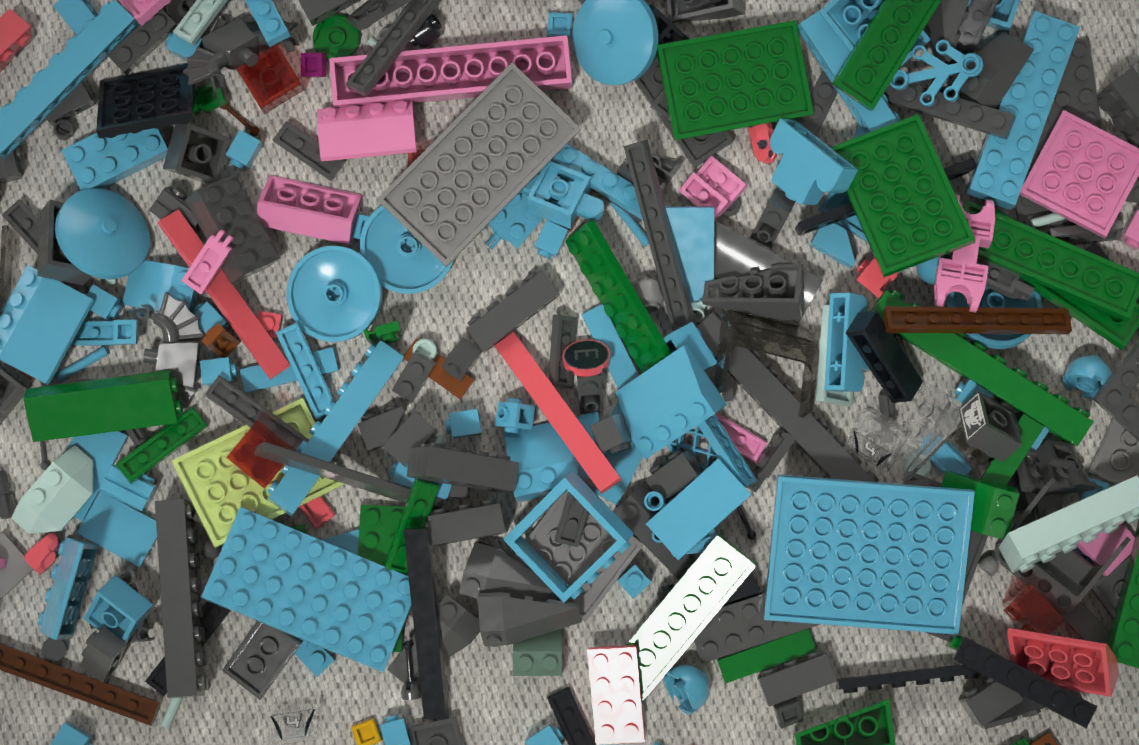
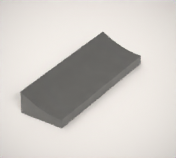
[714,220,823,324]

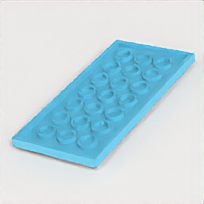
[201,507,411,673]

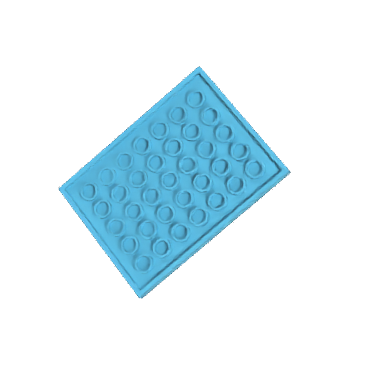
[763,475,975,635]

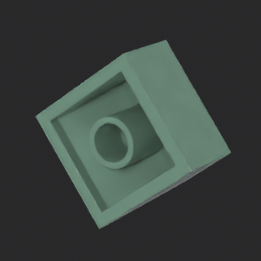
[513,629,562,676]

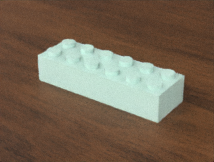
[998,476,1139,573]

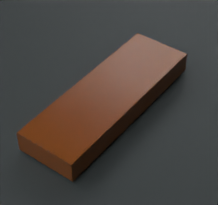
[403,338,475,400]

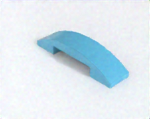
[70,320,138,346]

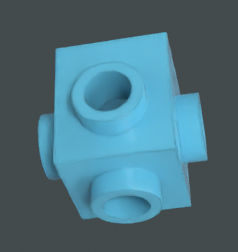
[495,398,535,434]

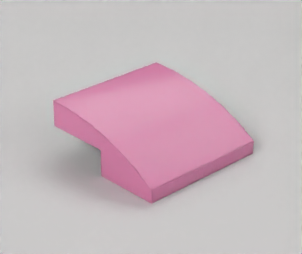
[678,156,748,220]
[1076,524,1135,576]

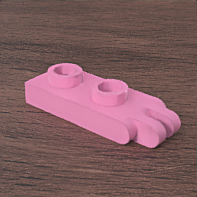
[181,229,234,294]

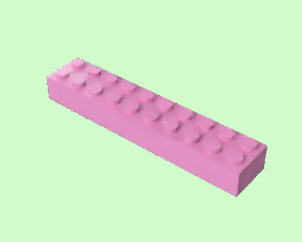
[329,36,572,108]

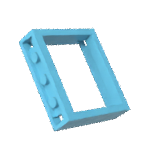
[503,471,634,602]

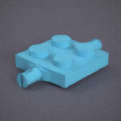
[485,193,543,250]

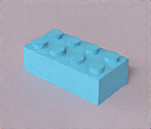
[61,128,169,191]

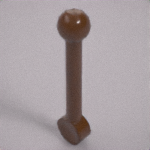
[221,102,260,137]

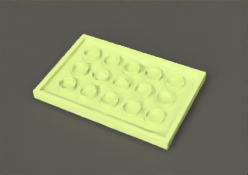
[171,398,345,548]

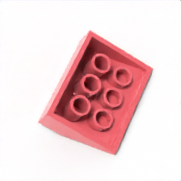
[1007,628,1119,697]

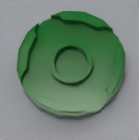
[312,14,360,61]

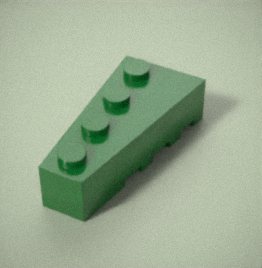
[793,699,896,745]

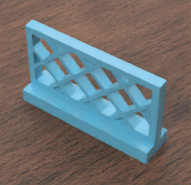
[667,414,758,488]

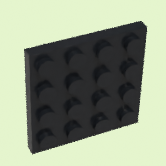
[96,64,195,139]

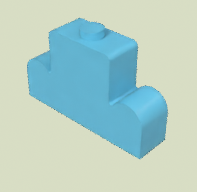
[770,118,858,205]
[824,293,871,392]

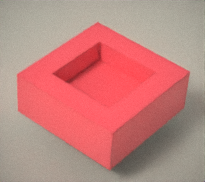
[257,311,282,339]

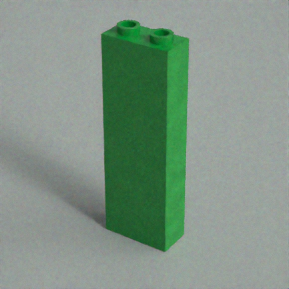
[23,370,183,442]

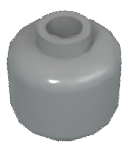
[632,276,664,313]

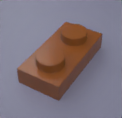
[201,323,240,358]

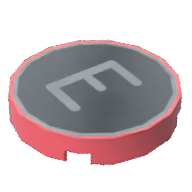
[562,340,611,377]

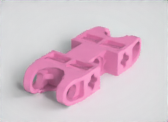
[934,194,995,313]

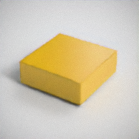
[351,718,382,745]

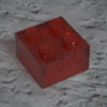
[236,44,305,114]
[225,419,295,489]
[1002,584,1065,635]

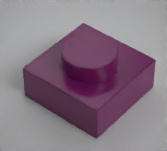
[301,53,326,77]

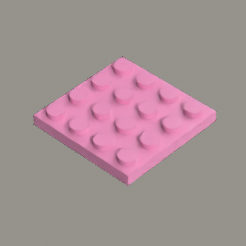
[1019,110,1139,239]

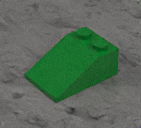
[941,470,1019,540]

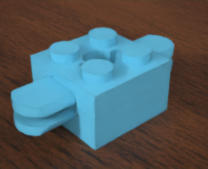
[520,161,604,229]

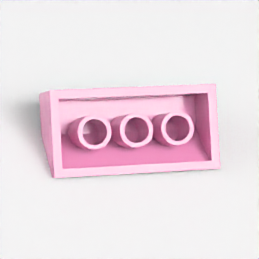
[317,100,417,162]
[257,175,362,245]

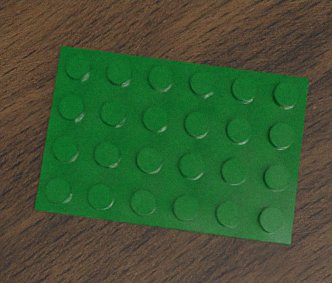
[657,20,814,141]
[830,114,976,278]

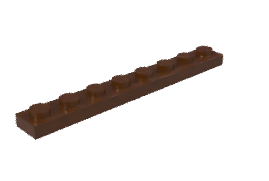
[883,306,1072,334]
[0,643,161,726]

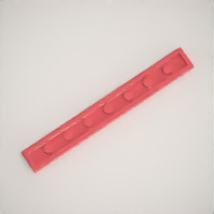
[157,209,291,380]
[494,332,621,494]

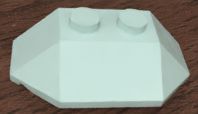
[11,445,94,534]

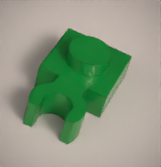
[195,83,227,116]

